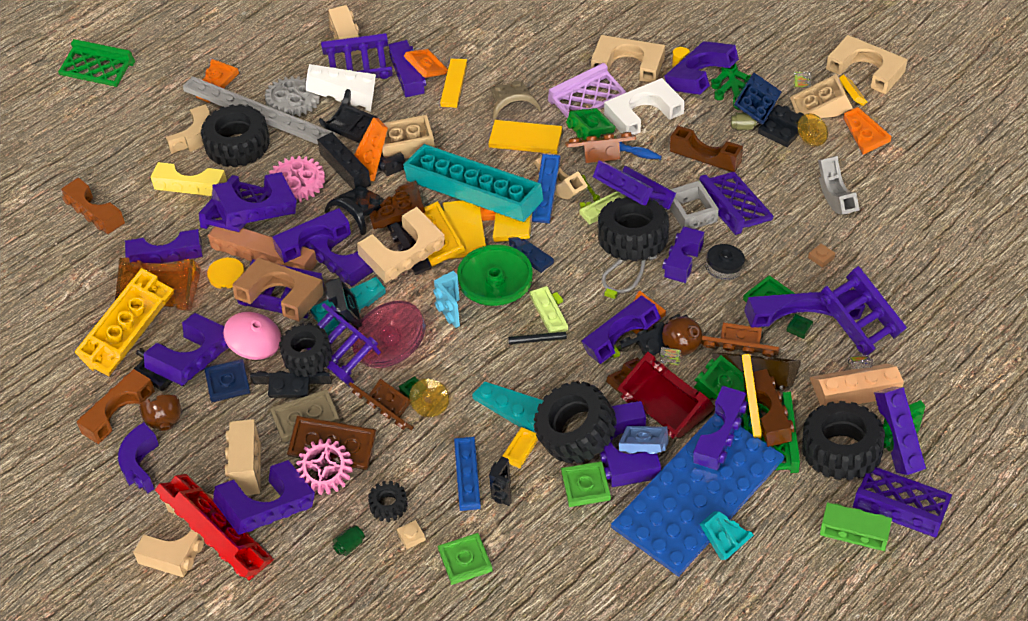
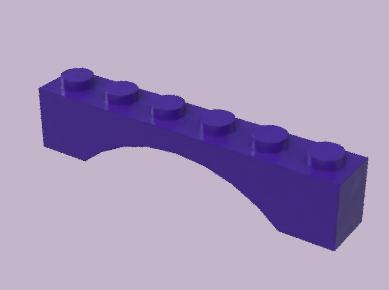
[744,289,865,328]

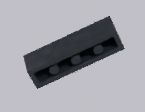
[317,132,371,189]

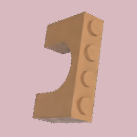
[232,258,324,322]

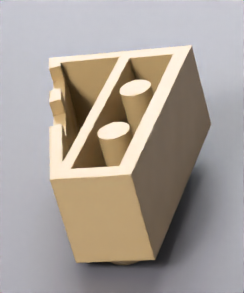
[328,5,361,58]

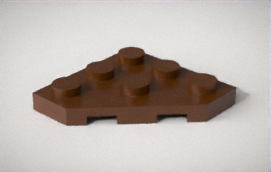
[370,181,426,229]

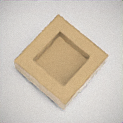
[397,520,426,550]

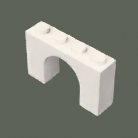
[604,78,684,135]

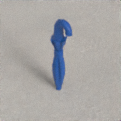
[619,142,662,160]

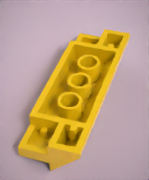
[75,268,174,377]

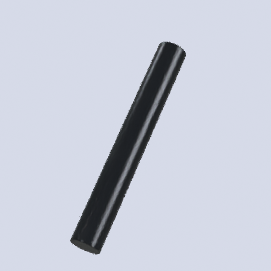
[508,331,567,344]

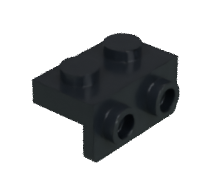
[489,456,512,506]

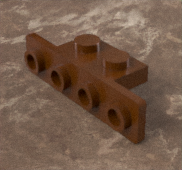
[348,378,414,431]

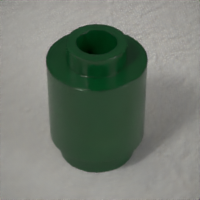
[332,525,365,556]

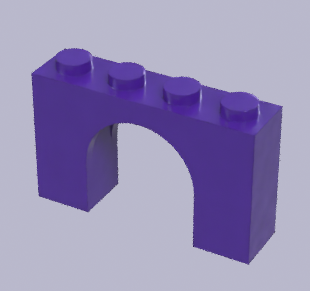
[664,41,739,95]
[212,172,297,227]
[303,235,374,287]
[144,313,229,386]
[599,401,661,487]
[213,460,315,535]

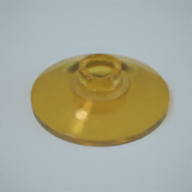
[798,113,828,147]
[409,378,449,417]

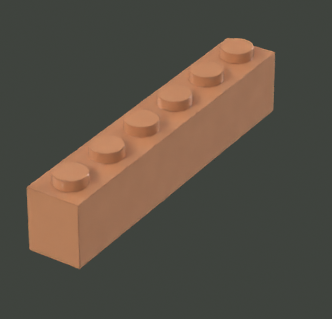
[208,226,317,271]

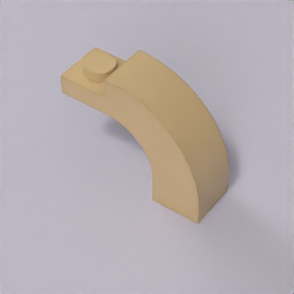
[166,104,210,154]
[534,152,588,199]

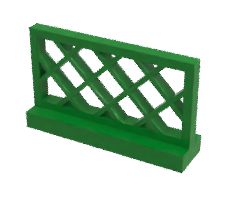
[58,39,135,87]
[742,392,800,473]

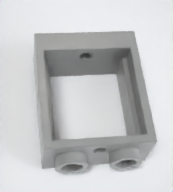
[670,180,718,229]

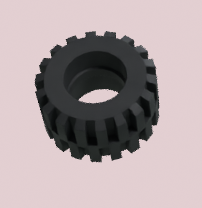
[279,323,332,377]

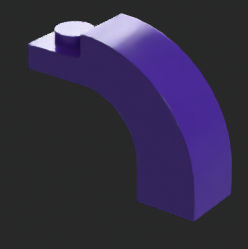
[118,422,159,494]

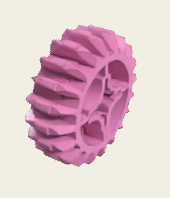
[297,439,353,495]

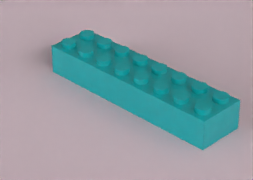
[403,144,543,222]

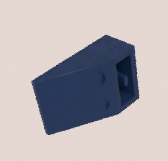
[734,73,782,125]

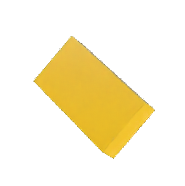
[839,74,867,106]
[503,427,538,468]

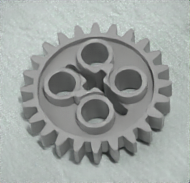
[265,76,320,117]

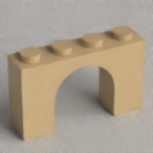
[591,35,665,82]
[826,35,908,94]
[357,207,444,283]
[133,493,214,577]

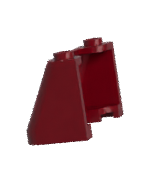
[617,352,715,440]

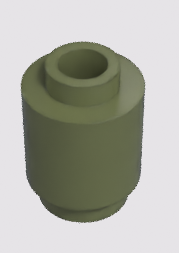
[731,113,756,130]

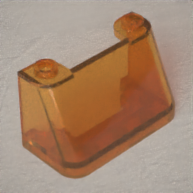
[115,258,201,310]

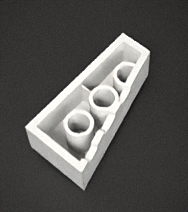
[306,64,376,112]

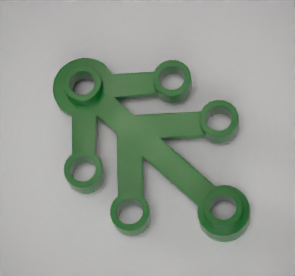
[711,63,751,110]

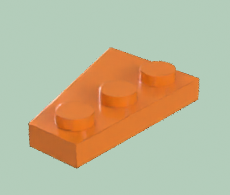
[843,107,892,155]

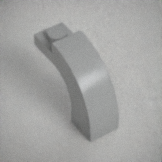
[818,156,859,215]

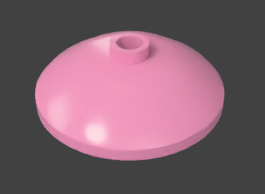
[223,312,281,360]

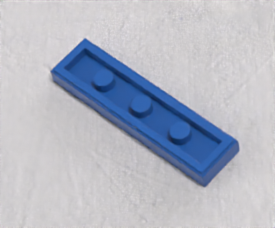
[532,154,561,223]
[454,437,481,511]

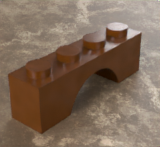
[670,126,743,172]
[743,369,794,447]

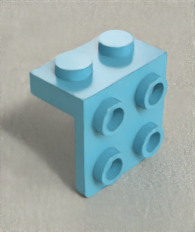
[433,271,460,328]

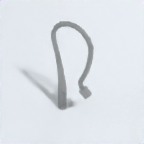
[602,255,657,293]

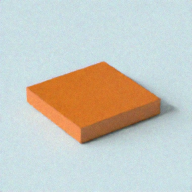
[404,49,448,78]

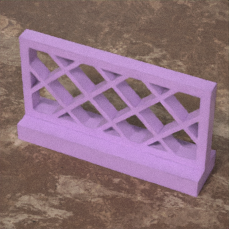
[548,63,627,118]

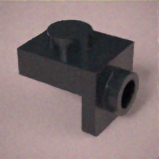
[378,152,405,177]

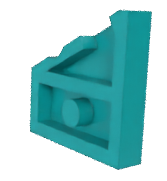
[700,511,754,560]

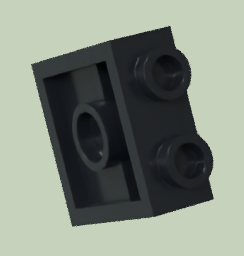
[758,105,807,147]
[325,278,363,329]

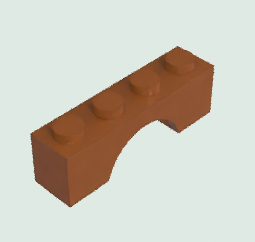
[61,177,125,235]
[76,369,155,444]

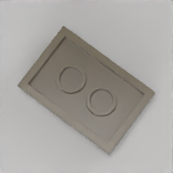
[270,389,340,443]

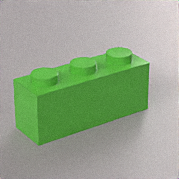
[820,502,892,551]

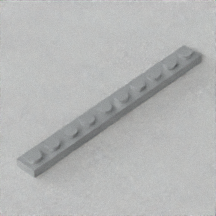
[183,76,335,144]

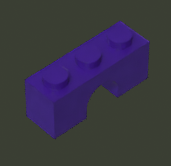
[662,226,705,283]

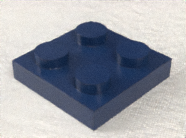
[204,359,251,403]

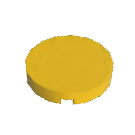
[207,257,245,289]

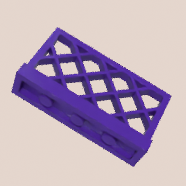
[699,172,774,235]
[199,175,268,232]
[853,467,952,538]

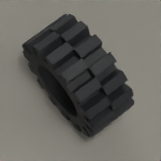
[368,481,408,522]

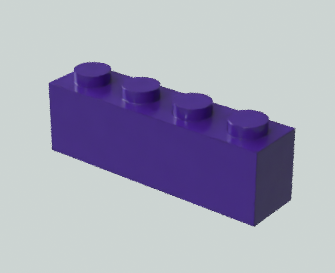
[388,40,426,98]

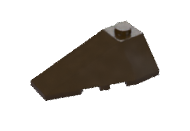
[712,352,801,390]

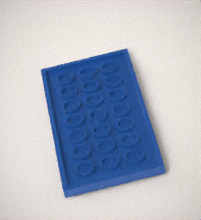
[611,413,784,577]

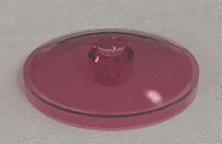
[352,301,426,368]

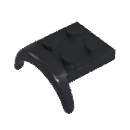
[319,89,377,143]
[324,186,385,235]

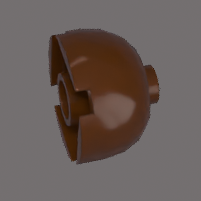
[662,316,703,356]
[139,394,181,431]

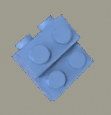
[619,426,669,454]

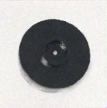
[705,244,745,280]

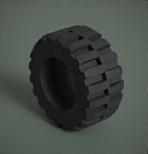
[201,104,270,167]
[598,196,669,261]
[534,381,617,463]
[802,401,885,480]

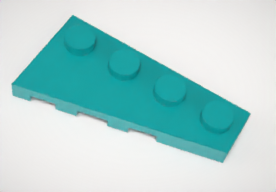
[310,277,386,336]
[472,381,544,433]

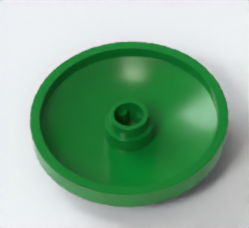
[457,245,533,306]

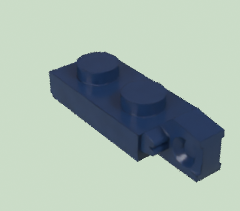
[508,237,554,273]

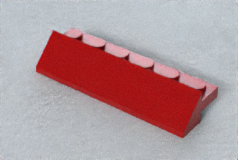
[155,474,274,581]

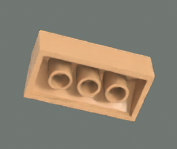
[810,364,904,406]

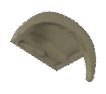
[490,81,542,122]

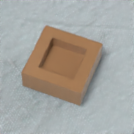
[808,244,835,268]

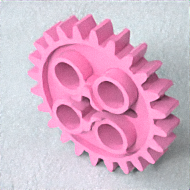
[269,156,325,202]

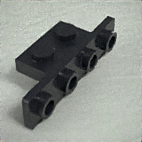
[387,222,432,275]
[616,314,688,356]
[250,371,332,398]

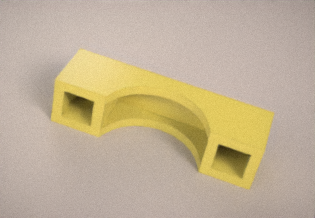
[151,162,227,196]

